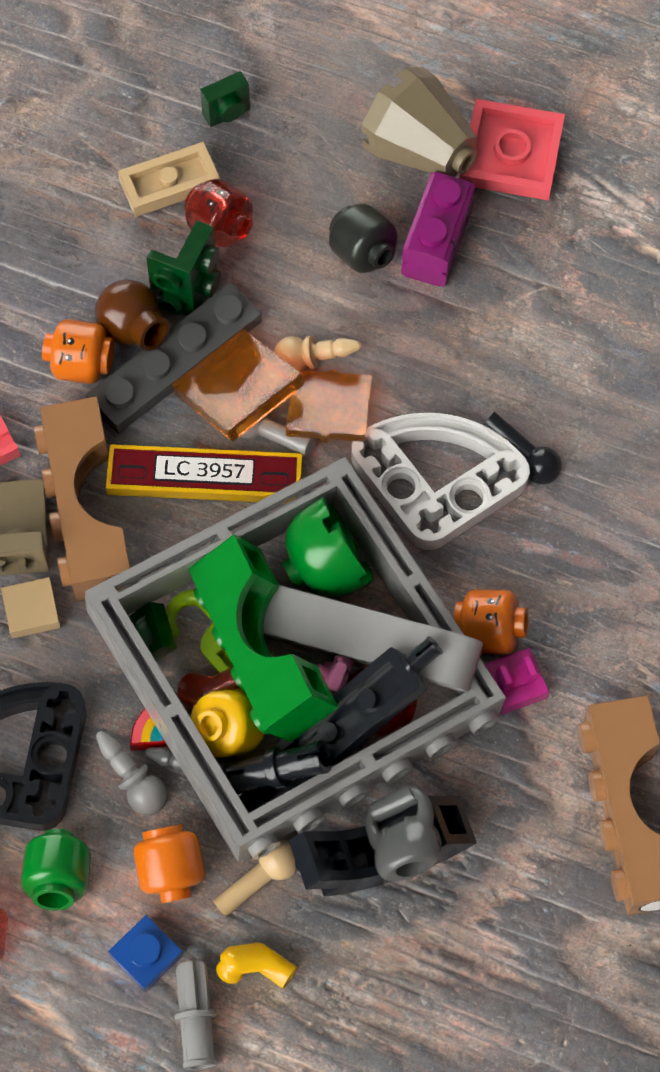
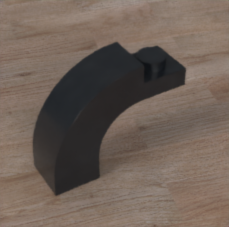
[289,796,477,896]

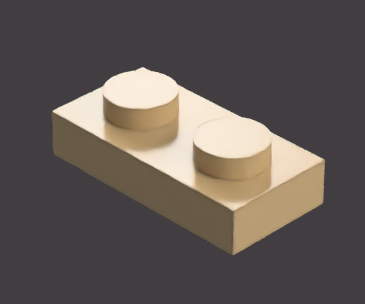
[118,142,221,217]

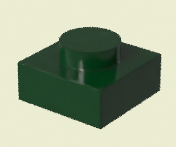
[200,71,250,128]
[128,602,177,662]

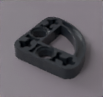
[0,682,86,831]

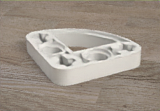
[351,413,530,550]

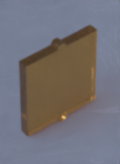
[286,369,372,443]

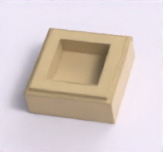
[1,577,61,639]

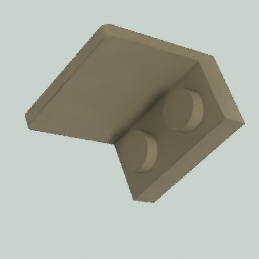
[0,479,49,576]

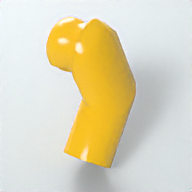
[216,942,298,989]

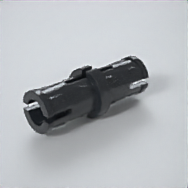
[224,740,332,794]

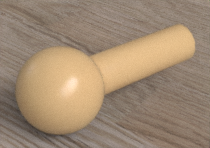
[213,839,297,917]

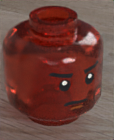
[184,178,253,248]

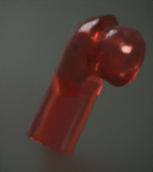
[177,666,242,706]

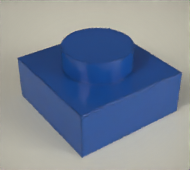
[108,915,183,993]

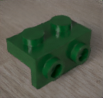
[146,220,221,316]

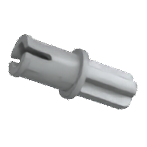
[174,960,217,1071]

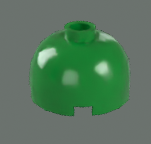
[282,496,374,598]

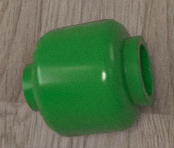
[21,829,91,911]

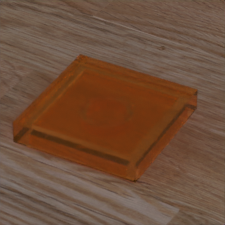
[172,329,305,442]

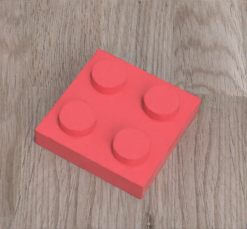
[460,99,565,201]

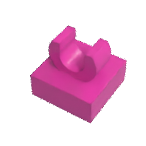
[484,648,549,715]

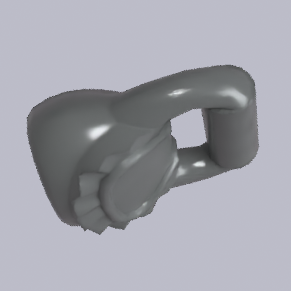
[365,784,442,882]

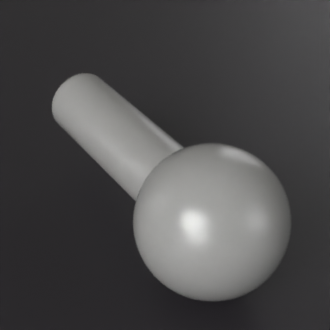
[230,402,315,456]

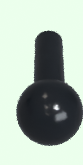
[483,411,562,484]

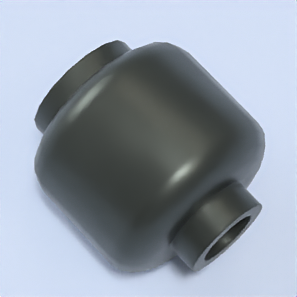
[329,203,398,273]

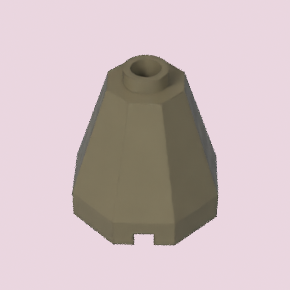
[361,67,477,177]

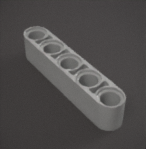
[263,585,484,693]

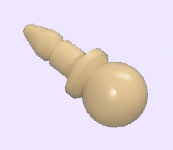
[273,335,362,374]

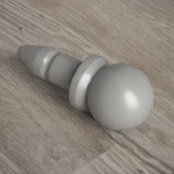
[96,731,167,815]

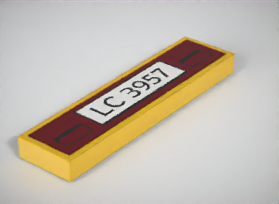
[106,444,302,504]

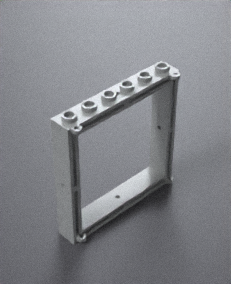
[85,457,506,862]

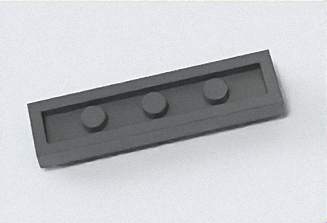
[86,283,262,434]

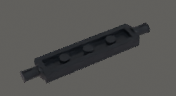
[239,636,443,813]

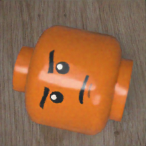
[42,319,115,384]
[454,589,529,655]

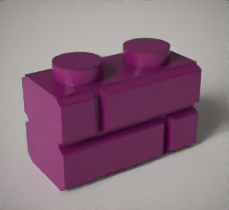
[401,172,476,287]

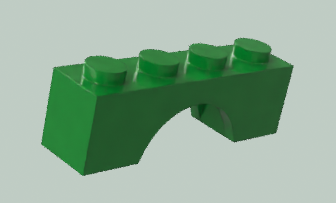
[188,534,339,742]

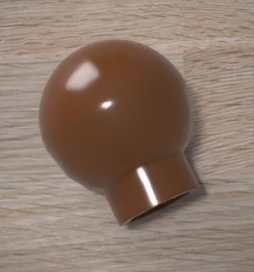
[95,279,170,351]

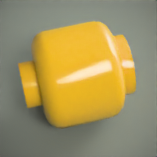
[190,689,264,758]

